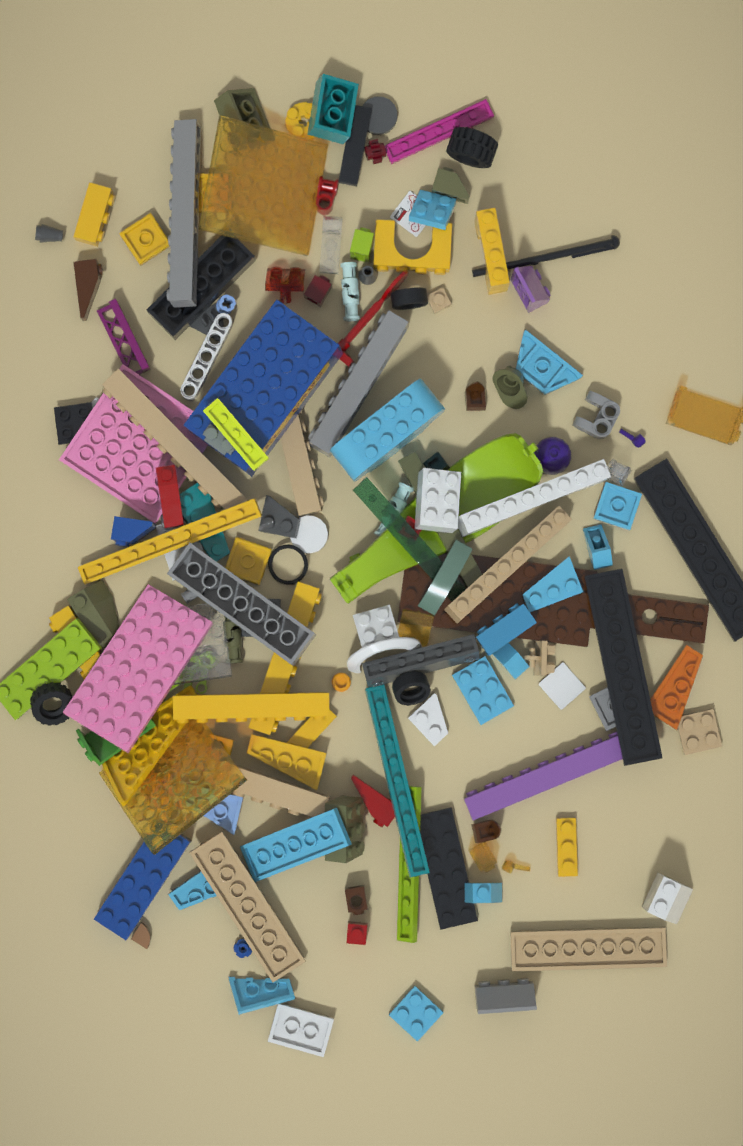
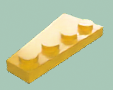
[247,734,326,790]

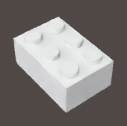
[415,468,461,533]

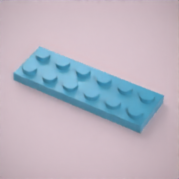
[240,808,352,882]

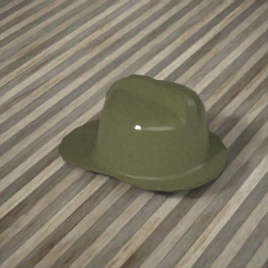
[493,365,528,409]

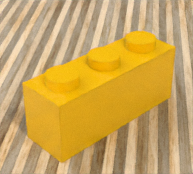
[73,182,115,247]

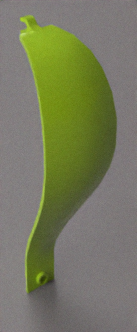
[330,433,543,604]

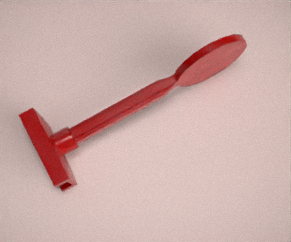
[337,270,409,368]

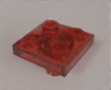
[265,267,305,304]

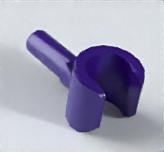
[619,429,646,448]

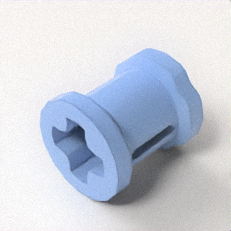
[216,295,236,314]

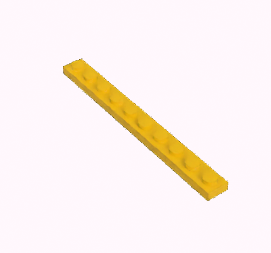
[78,498,262,585]

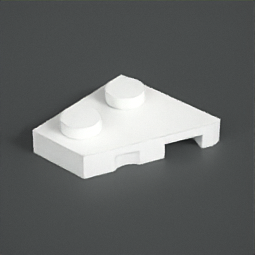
[408,693,448,746]

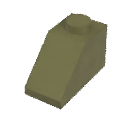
[432,167,470,204]

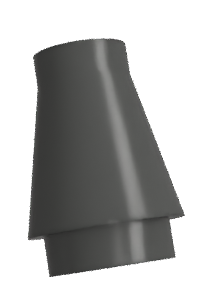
[35,224,63,243]
[358,266,377,285]

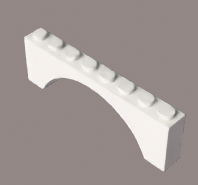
[458,459,611,537]

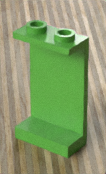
[76,718,156,766]

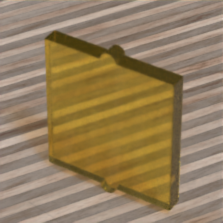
[398,609,434,647]

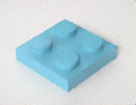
[409,190,456,230]
[593,482,642,531]
[389,986,443,1042]

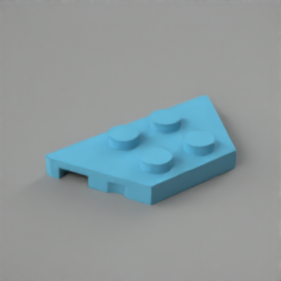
[516,330,583,395]

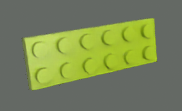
[0,618,102,720]

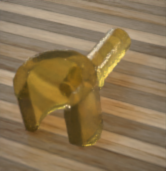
[502,860,530,873]

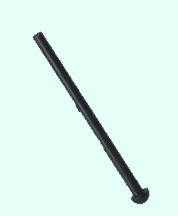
[472,235,620,277]

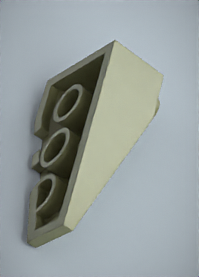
[67,580,119,653]

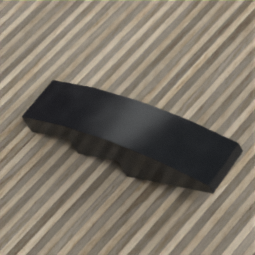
[339,105,372,187]

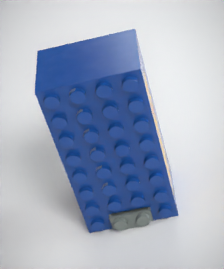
[184,299,343,477]

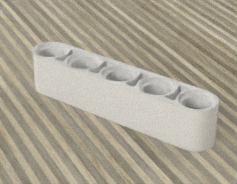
[180,313,233,400]

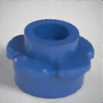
[233,939,252,958]

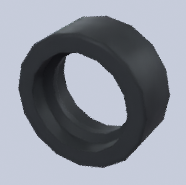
[391,287,428,310]
[392,671,431,706]

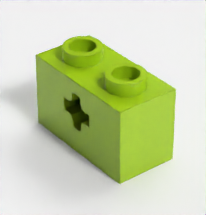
[350,228,374,263]

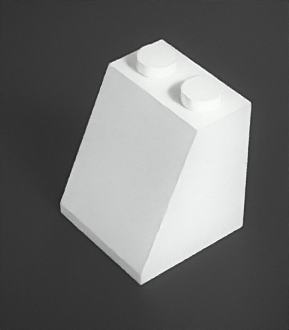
[642,873,693,924]

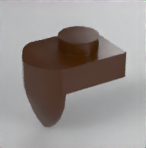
[465,381,486,411]
[471,820,502,843]

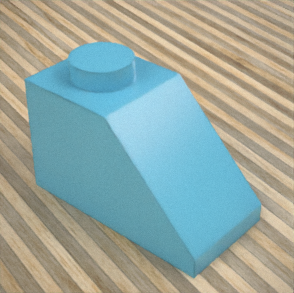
[583,524,613,570]
[465,883,502,903]

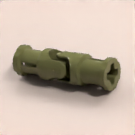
[223,617,243,664]

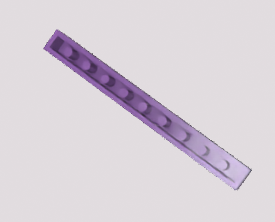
[463,731,622,820]

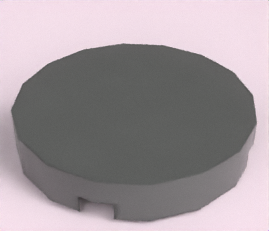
[363,97,397,135]

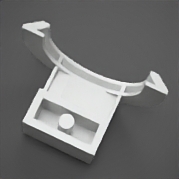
[347,605,422,674]

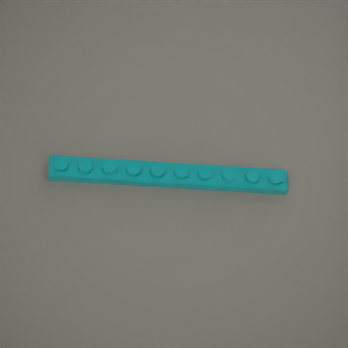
[365,685,430,878]

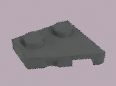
[259,495,300,539]

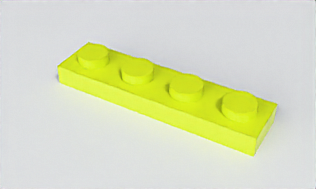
[203,398,269,471]

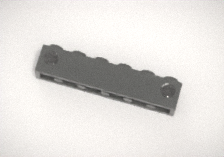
[362,634,480,688]

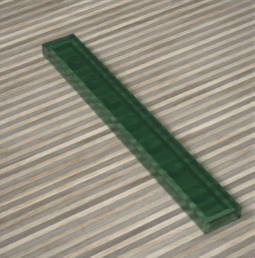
[353,477,466,602]

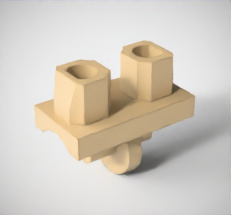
[524,641,555,676]

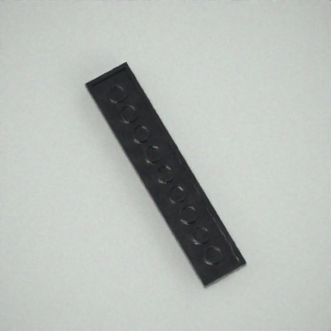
[634,458,743,642]
[584,569,663,766]

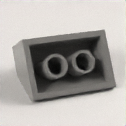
[474,978,537,1014]

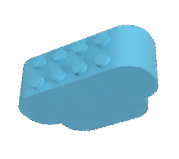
[330,378,445,482]

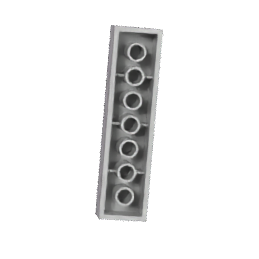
[308,311,409,458]
[167,543,316,666]

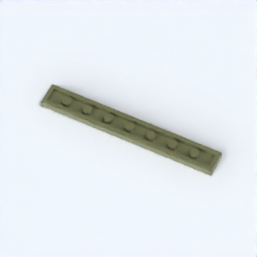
[398,451,483,588]

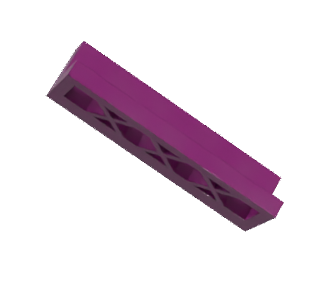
[97,298,151,375]

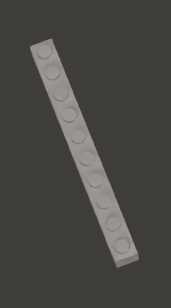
[167,119,201,307]

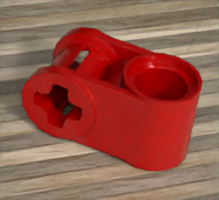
[316,176,339,215]

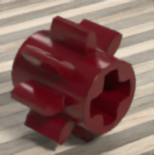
[365,139,386,164]

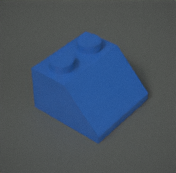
[111,516,156,547]

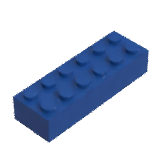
[94,820,192,940]

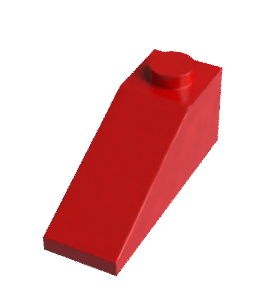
[156,465,184,528]
[351,774,395,827]

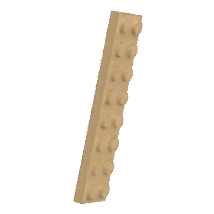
[189,831,306,982]
[510,927,667,971]

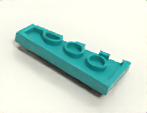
[179,483,230,562]

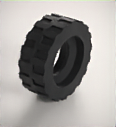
[30,682,73,726]

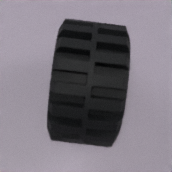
[446,127,498,168]

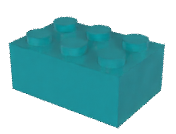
[307,74,359,144]

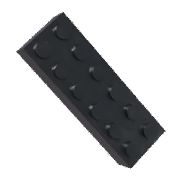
[146,229,256,340]

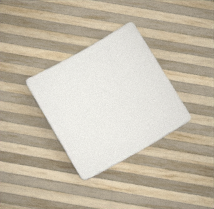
[539,662,586,710]

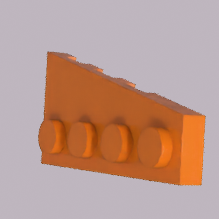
[650,645,703,730]

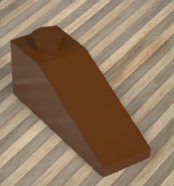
[73,259,103,321]

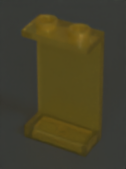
[666,385,743,445]

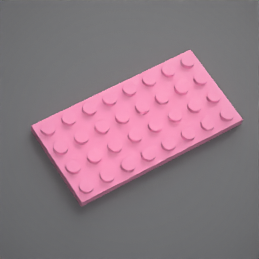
[63,584,213,753]

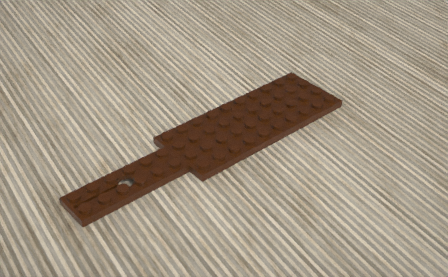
[397,552,709,647]

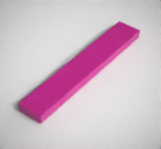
[385,99,494,164]

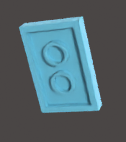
[452,656,514,725]

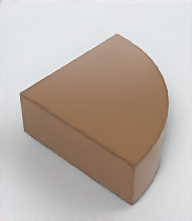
[131,922,150,949]

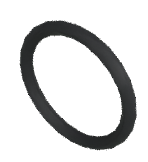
[268,544,308,585]

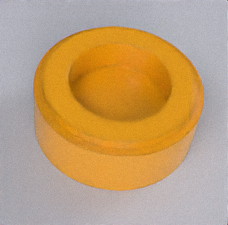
[332,673,351,692]

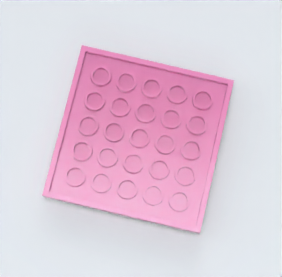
[59,364,208,524]

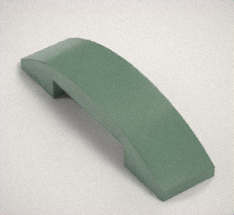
[418,539,472,616]

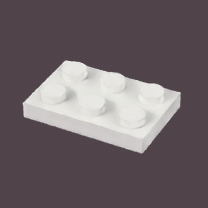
[268,1003,334,1057]

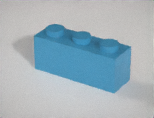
[475,603,537,656]

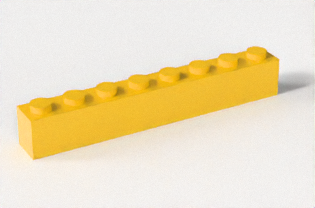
[248,582,322,735]
[173,692,329,723]

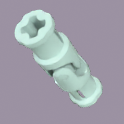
[340,262,360,322]
[374,482,414,536]

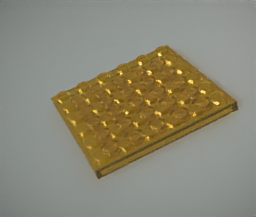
[199,115,328,256]
[99,719,247,855]

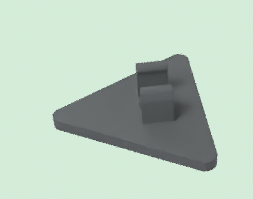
[189,303,224,342]

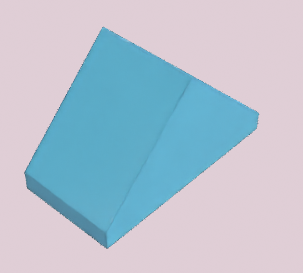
[492,643,529,679]

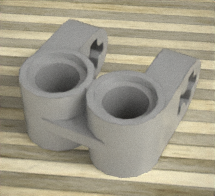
[572,391,620,439]

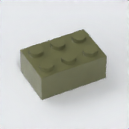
[325,795,365,863]

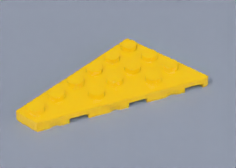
[102,685,197,806]

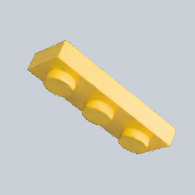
[556,818,578,877]

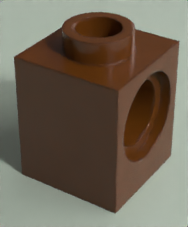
[345,885,368,915]

